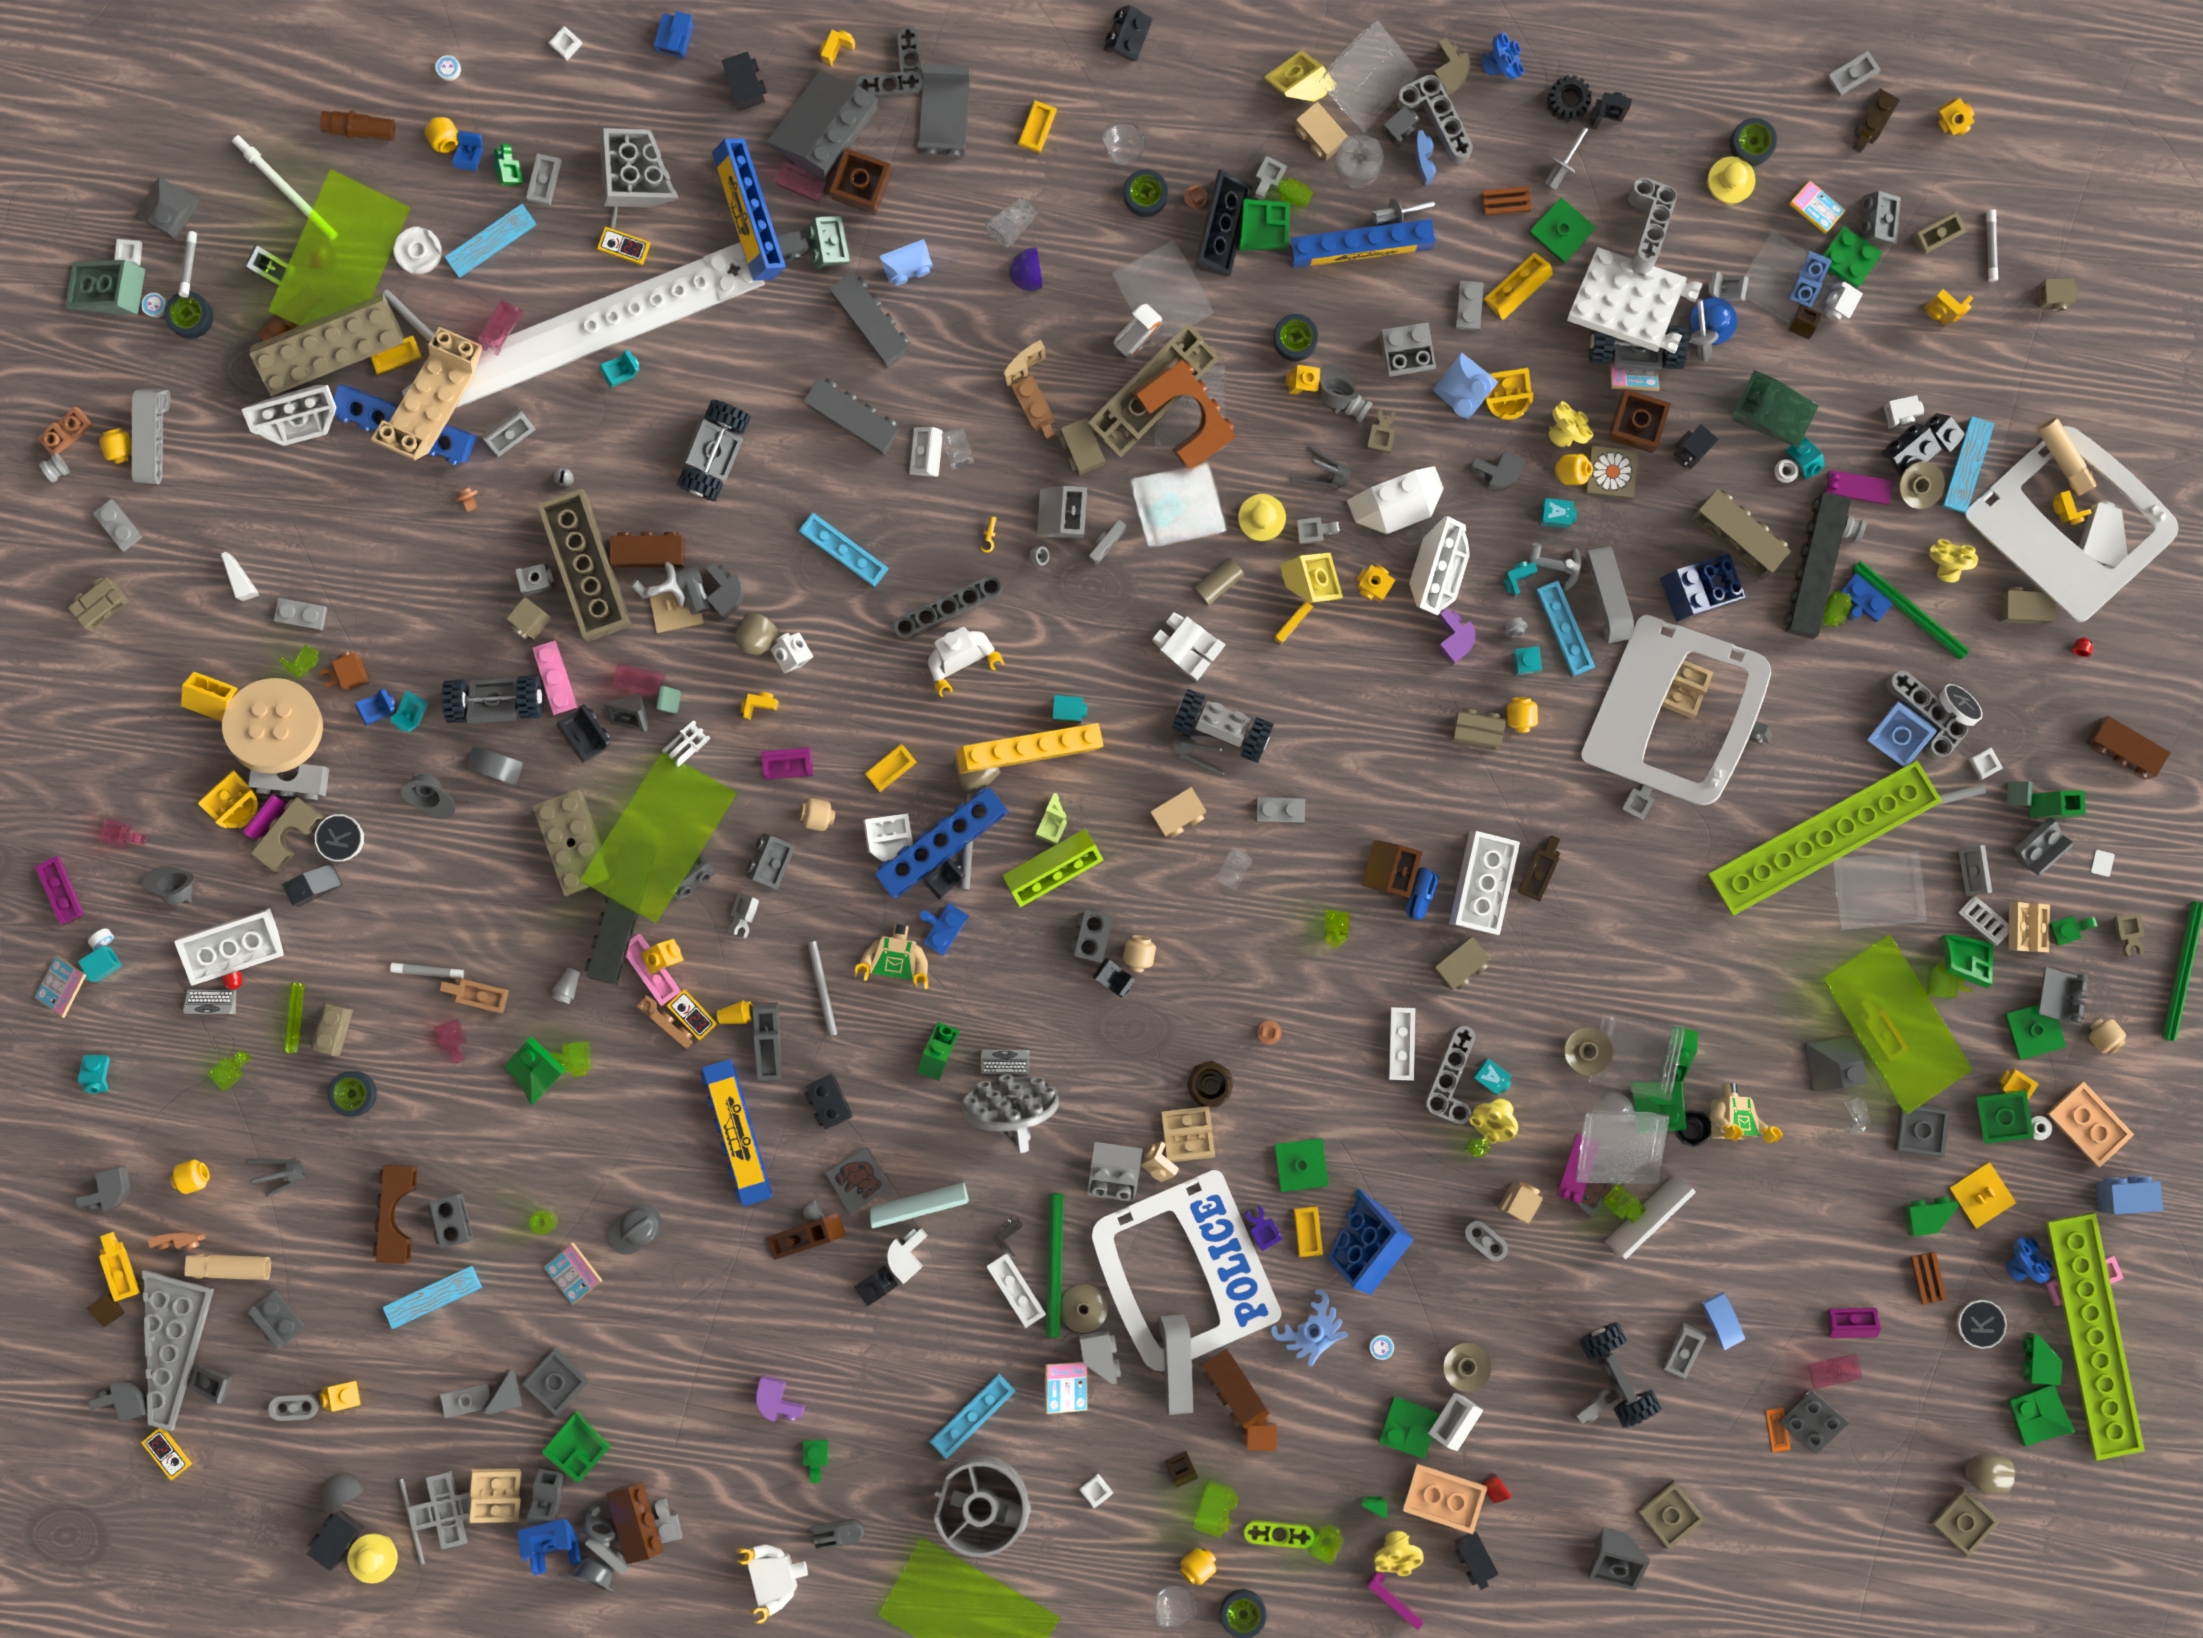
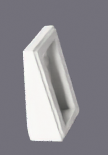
[221,552,259,601]
[1958,896,2009,946]

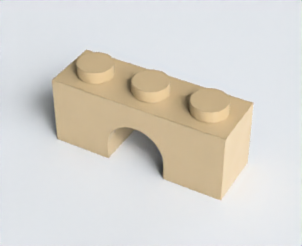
[1498,1181,1543,1224]

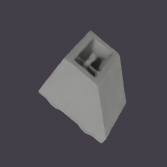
[1379,322,1436,377]
[1037,486,1087,539]
[1087,1142,1142,1202]
[1080,1330,1121,1384]

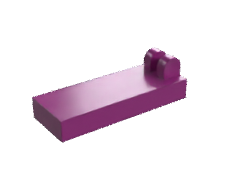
[1825,470,1893,506]
[35,856,84,924]
[1556,1134,1600,1203]
[1366,1571,1424,1630]

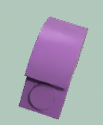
[1438,608,1475,665]
[756,1375,805,1422]

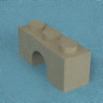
[251,797,325,872]

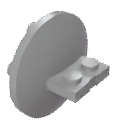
[962,1074,1059,1153]

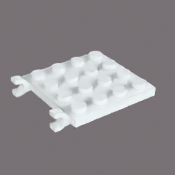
[1567,247,1702,354]

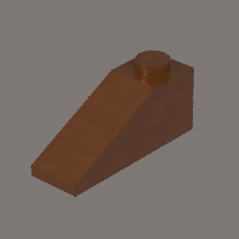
[766,1213,846,1260]

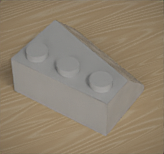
[600,128,678,207]

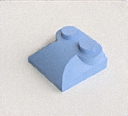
[880,239,933,286]
[1433,353,1498,420]
[1867,701,1937,767]

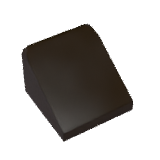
[1789,304,1822,339]
[87,1294,125,1327]
[1165,1451,1198,1488]

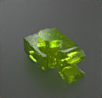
[208,1051,251,1091]

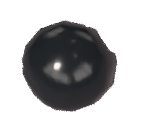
[1675,1110,1712,1147]

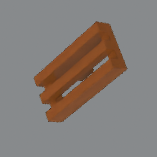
[1482,186,1532,216]
[1910,1251,1947,1305]

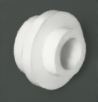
[1774,459,1799,483]
[2031,1116,2052,1140]

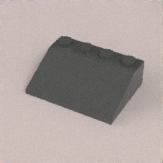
[766,71,878,182]

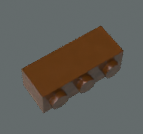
[610,531,685,568]
[2086,716,2171,780]
[1203,1349,1270,1429]
[606,1481,663,1564]

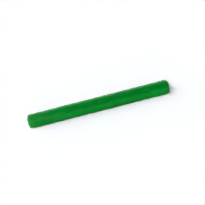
[1852,561,1969,659]
[2162,901,2203,1041]
[1046,1193,1064,1338]

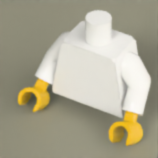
[928,627,1004,697]
[736,1544,808,1624]

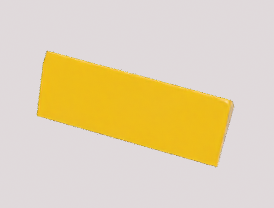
[1483,252,1553,320]

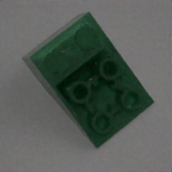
[1732,370,1819,448]

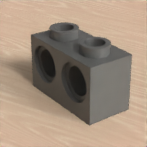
[1070,910,1113,963]
[428,1193,474,1249]

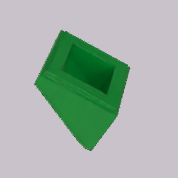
[1360,1496,1387,1519]

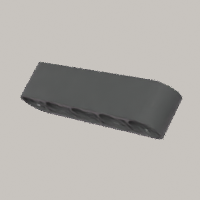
[894,575,1002,640]

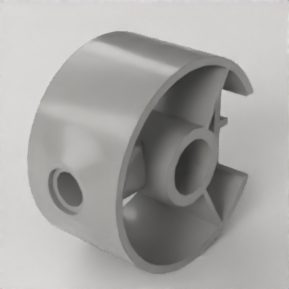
[934,1455,1031,1557]

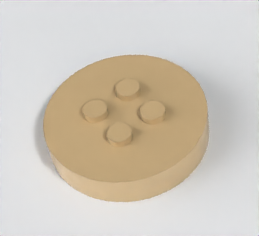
[222,678,323,774]

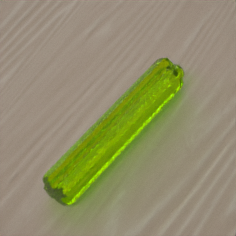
[283,982,305,1053]

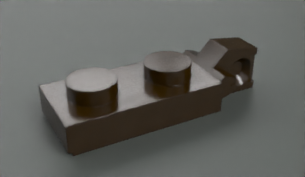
[1852,88,1900,153]
[1517,835,1561,902]

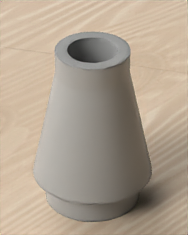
[551,967,580,1005]

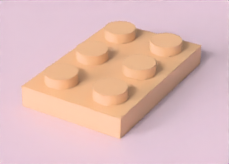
[2047,1081,2134,1168]
[1403,1463,1487,1534]

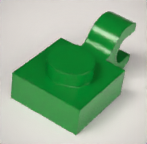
[494,144,523,186]
[2049,915,2097,946]
[803,1440,828,1483]

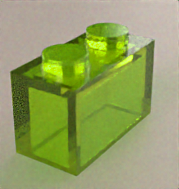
[1193,1478,1239,1538]

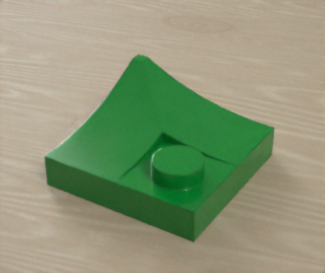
[1239,199,1290,251]
[1939,934,1993,989]
[504,1036,566,1105]
[1631,1081,1686,1134]
[2007,1384,2075,1447]
[1378,1396,1441,1459]
[541,1411,611,1484]

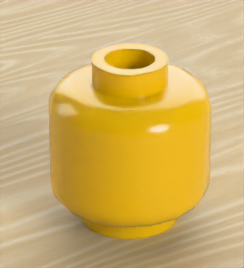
[425,117,458,153]
[99,428,132,464]
[1555,454,1593,485]
[1506,697,1538,733]
[170,1159,209,1194]
[1180,1548,1216,1585]

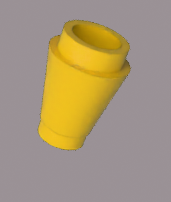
[717,1000,753,1024]

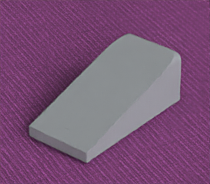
[1663,1322,1706,1379]

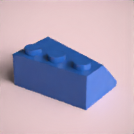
[1328,1188,1414,1295]

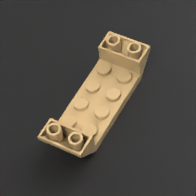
[371,327,482,460]

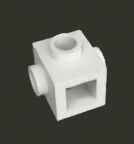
[770,633,813,674]

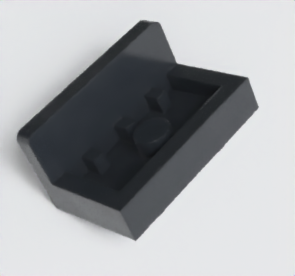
[1104,5,1153,62]
[1589,92,1632,129]
[1881,423,1942,477]
[556,704,611,763]
[1454,1531,1498,1590]

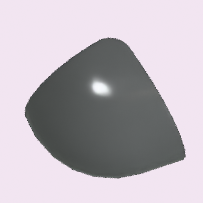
[320,1474,364,1514]

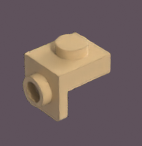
[1140,1141,1179,1182]

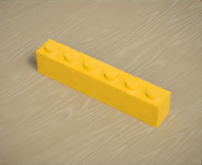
[955,723,1103,774]

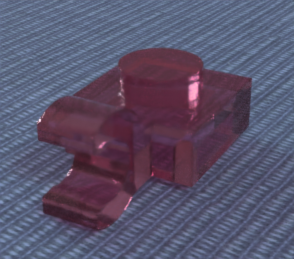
[99,819,147,848]
[434,1019,466,1064]

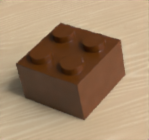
[830,148,892,215]
[1607,389,1671,453]

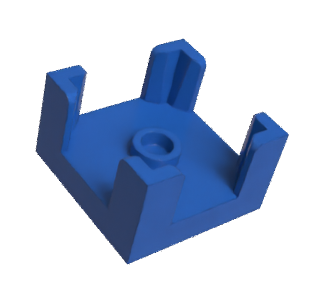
[518,1518,582,1575]

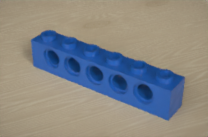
[333,385,477,465]
[875,787,1010,899]

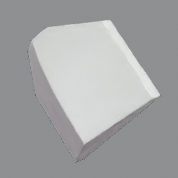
[863,813,913,861]

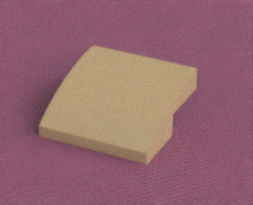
[1004,340,1046,387]
[1661,660,1713,719]
[2009,902,2050,953]
[1161,1106,1215,1162]
[469,1469,521,1523]

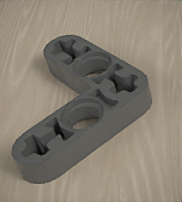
[855,26,923,98]

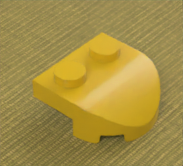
[1484,367,1533,420]
[198,769,258,828]

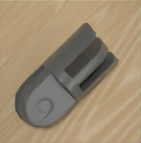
[810,1519,865,1551]

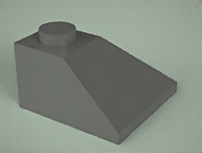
[135,177,201,240]
[1805,1036,1867,1091]
[1588,1527,1650,1591]

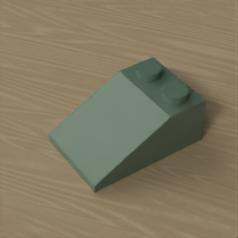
[65,260,145,315]

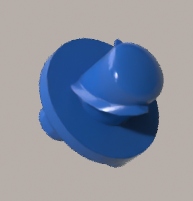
[1481,32,1524,80]
[1689,297,1737,345]
[2006,1237,2054,1283]

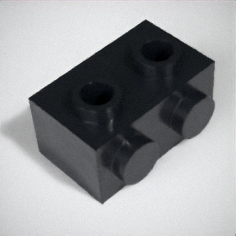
[721,51,767,111]
[1673,424,1719,469]
[804,1073,854,1130]
[306,1510,364,1571]

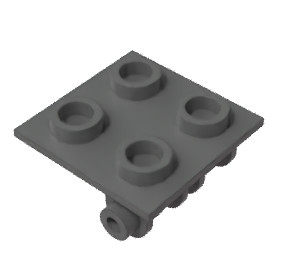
[2038,967,2089,1026]
[1779,1390,1850,1454]

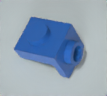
[452,131,484,171]
[354,688,395,726]

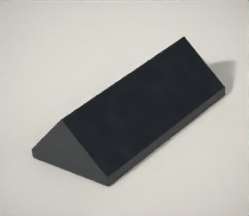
[1195,169,1252,276]

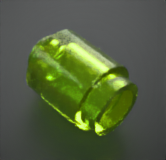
[1278,177,1314,208]
[1823,591,1852,628]
[529,1209,558,1235]

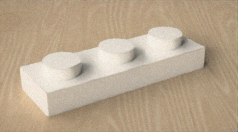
[1389,1007,1415,1080]
[986,1253,1046,1328]

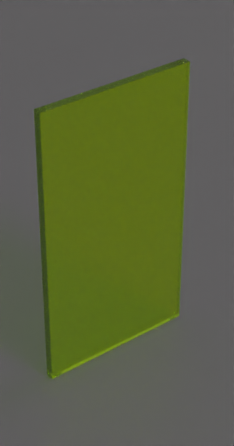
[268,169,411,326]
[580,752,737,924]
[1822,935,1973,1115]
[878,1537,1060,1638]

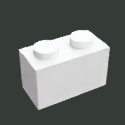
[1428,1393,1483,1451]

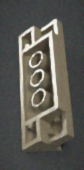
[1088,323,1220,459]

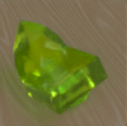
[279,644,320,679]
[1324,910,1350,949]

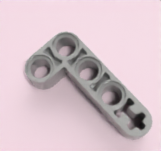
[1397,75,1473,164]
[1628,178,1677,274]
[132,388,171,485]
[1586,546,1634,644]
[1886,671,1968,759]
[1424,1026,1475,1124]
[1159,1314,1193,1415]

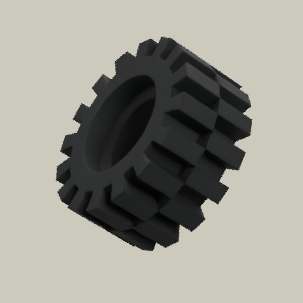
[1547,75,1592,122]

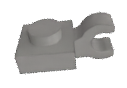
[1254,156,1287,200]
[1297,517,1339,545]
[1621,784,1655,820]
[729,893,759,938]
[1573,1389,1618,1424]
[654,1498,683,1544]

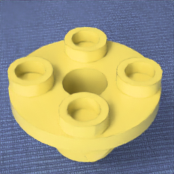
[1706,157,1755,205]
[1549,401,1593,447]
[1238,494,1286,542]
[1929,539,1978,582]
[1469,1098,1518,1144]
[1374,1531,1423,1576]
[348,1533,397,1583]

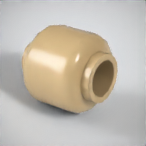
[799,798,835,831]
[1123,935,1156,972]
[2089,1018,2126,1055]

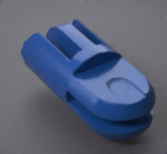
[1406,867,1439,920]

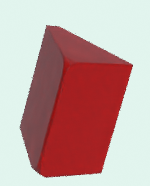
[1481,1474,1511,1503]

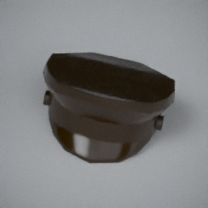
[1187,1061,1233,1107]

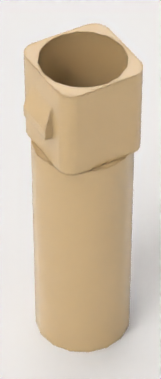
[2037,417,2096,496]
[185,1254,271,1280]

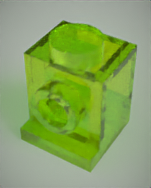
[1601,1184,1646,1223]
[1308,1524,1344,1566]

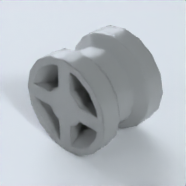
[1345,394,1373,423]
[39,453,70,483]
[1842,515,1867,544]

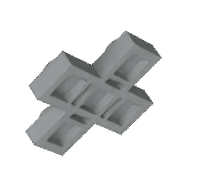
[407,1471,469,1549]

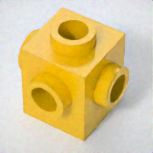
[1936,97,1975,136]
[1356,565,1395,603]

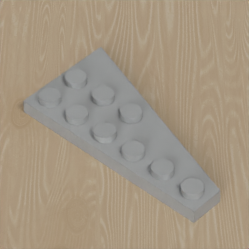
[142,1270,214,1431]

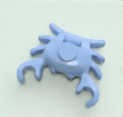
[1271,1289,1348,1366]

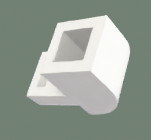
[888,1228,928,1284]

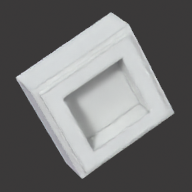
[548,26,582,61]
[114,239,142,266]
[1968,747,2003,780]
[1079,1473,1113,1508]

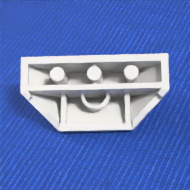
[242,385,336,446]
[1347,466,1443,534]
[1409,516,1470,615]

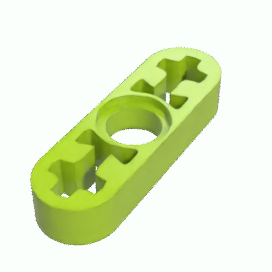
[1244,1520,1314,1549]

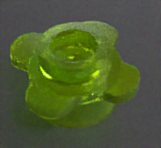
[1466,1138,1492,1157]

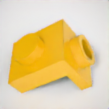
[819,30,855,66]
[1285,365,1320,395]
[2053,490,2092,526]
[741,692,779,720]
[641,939,684,974]
[1999,1067,2039,1100]
[319,1381,360,1412]

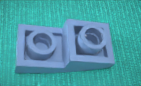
[1415,130,1436,186]
[1789,251,1832,307]
[1702,1292,1745,1350]

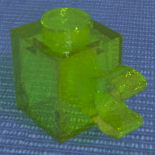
[1926,963,1973,999]
[551,1041,593,1077]

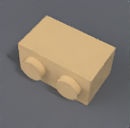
[1295,102,1348,161]
[1150,787,1206,838]

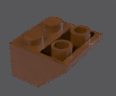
[1361,840,1423,899]

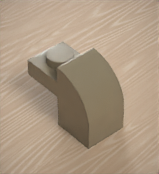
[1433,37,1470,95]

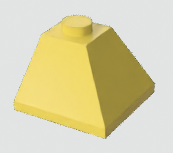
[1264,50,1333,101]
[1280,553,1343,603]

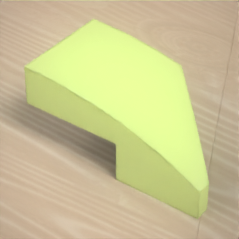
[1035,793,1067,845]

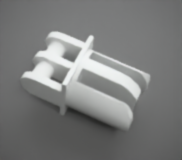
[661,721,711,767]

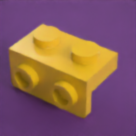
[1924,289,1973,326]

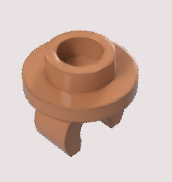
[1184,184,1208,209]
[455,487,478,512]
[1257,1021,1282,1045]

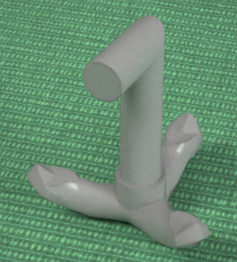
[1529,543,1582,592]
[630,562,685,605]

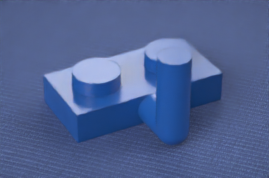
[1839,573,1893,622]
[920,903,969,956]

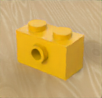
[181,672,238,721]

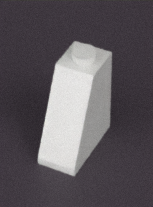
[2079,501,2128,569]

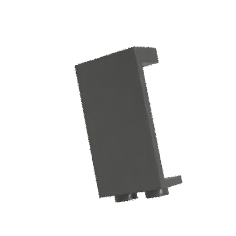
[917,63,971,158]

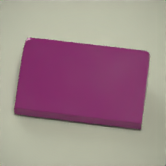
[243,794,287,841]
[1828,1308,1881,1338]

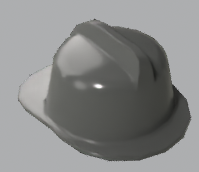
[1319,366,1358,414]
[401,773,456,819]
[142,866,194,905]
[608,1205,662,1254]
[558,1557,614,1593]

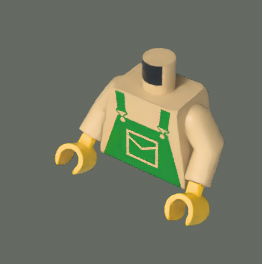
[854,924,928,989]
[1709,1083,1783,1143]

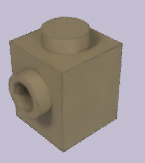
[2039,279,2078,311]

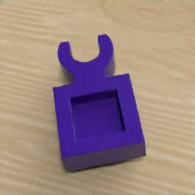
[1246,1205,1283,1251]

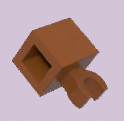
[320,652,370,691]
[1242,1407,1277,1451]

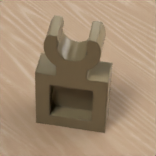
[1367,409,1395,454]
[2114,913,2145,956]

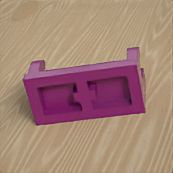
[761,748,813,780]

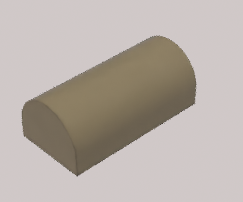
[1912,211,1967,254]
[1193,557,1245,606]

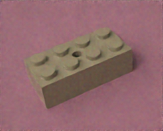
[1690,489,1791,580]
[532,789,614,897]

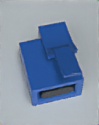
[654,11,694,59]

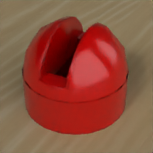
[2072,637,2093,657]
[221,971,242,990]

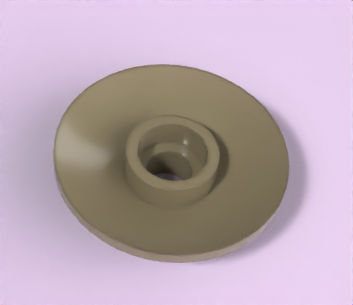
[1899,461,1945,509]
[1564,1027,1613,1075]
[1061,1284,1108,1333]
[1443,1343,1492,1392]

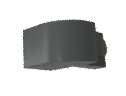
[1469,450,1526,491]
[706,562,744,619]
[466,747,523,785]
[75,1167,130,1211]
[88,1381,147,1422]
[527,1469,563,1526]

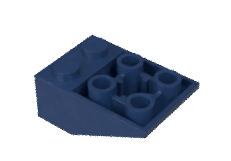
[1660,554,1746,622]

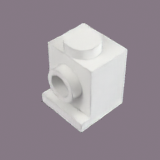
[1824,282,1863,321]
[1883,395,1924,429]

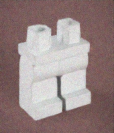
[1152,613,1226,682]

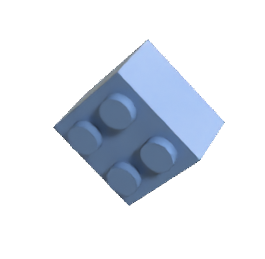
[2096,1175,2163,1214]

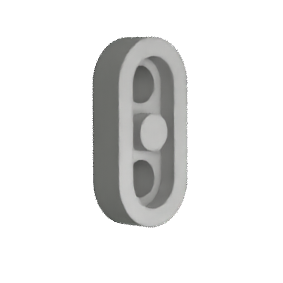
[1464,1220,1508,1261]
[268,1394,319,1421]

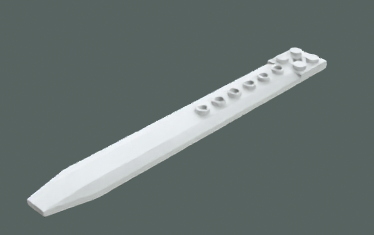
[402,242,765,407]

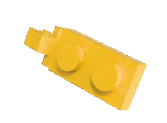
[99,1232,140,1302]

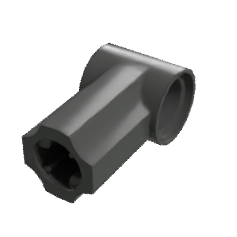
[675,564,711,615]

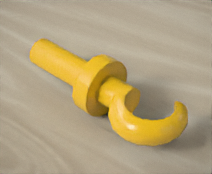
[980,516,996,553]

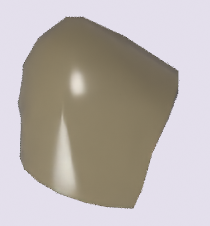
[735,612,780,655]
[954,757,1001,792]
[1964,1453,2015,1494]

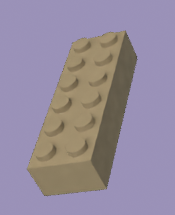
[249,293,404,396]
[537,489,633,642]

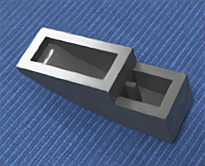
[753,1002,782,1081]

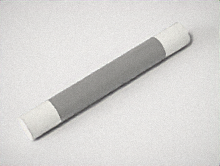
[1986,210,1998,282]
[179,231,197,297]
[390,963,464,979]

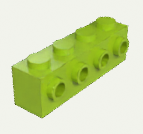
[1002,828,1103,907]

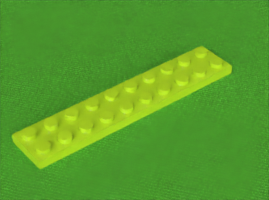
[1708,760,1942,916]
[2045,1212,2144,1461]

